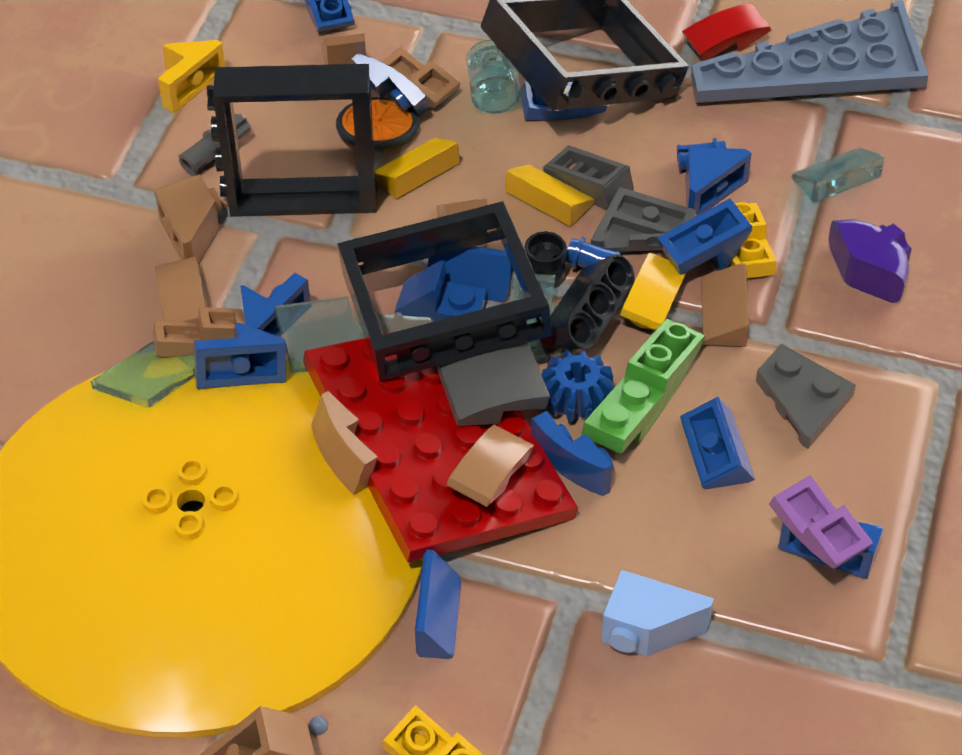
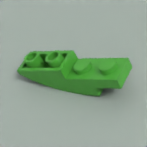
[581,318,705,454]

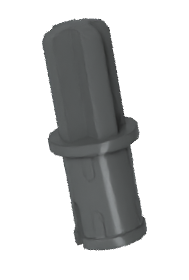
[178,114,251,176]

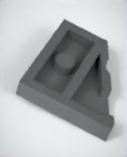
[591,187,697,252]
[756,344,856,449]

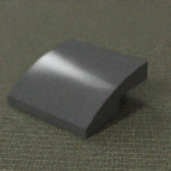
[436,342,550,426]

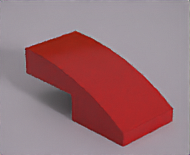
[682,4,772,61]

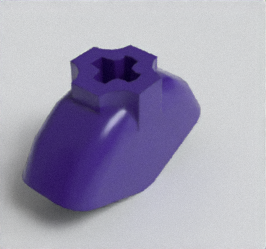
[829,219,912,303]

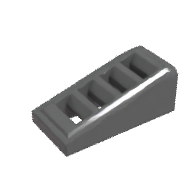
[543,145,634,210]

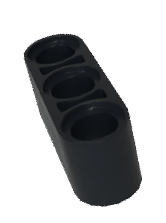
[540,254,635,359]

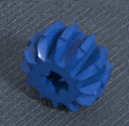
[541,349,615,424]

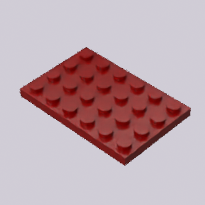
[303,331,578,563]

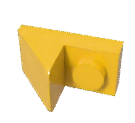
[158,40,225,114]

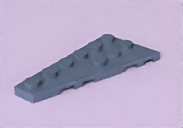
[690,0,929,103]

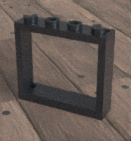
[480,0,689,111]
[206,64,377,217]
[337,201,552,381]

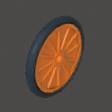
[336,97,419,150]

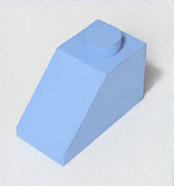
[601,570,714,656]

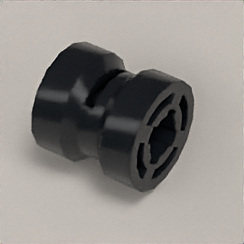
[524,231,567,291]

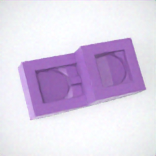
[769,475,873,569]

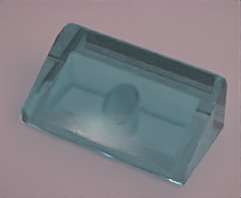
[791,148,884,203]

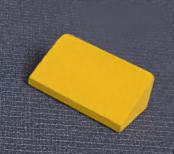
[376,137,459,199]
[505,164,595,227]

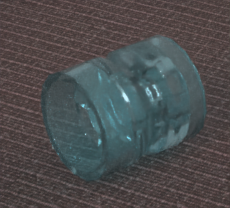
[466,39,521,114]

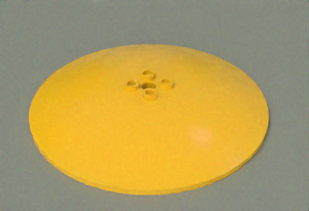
[0,354,423,738]

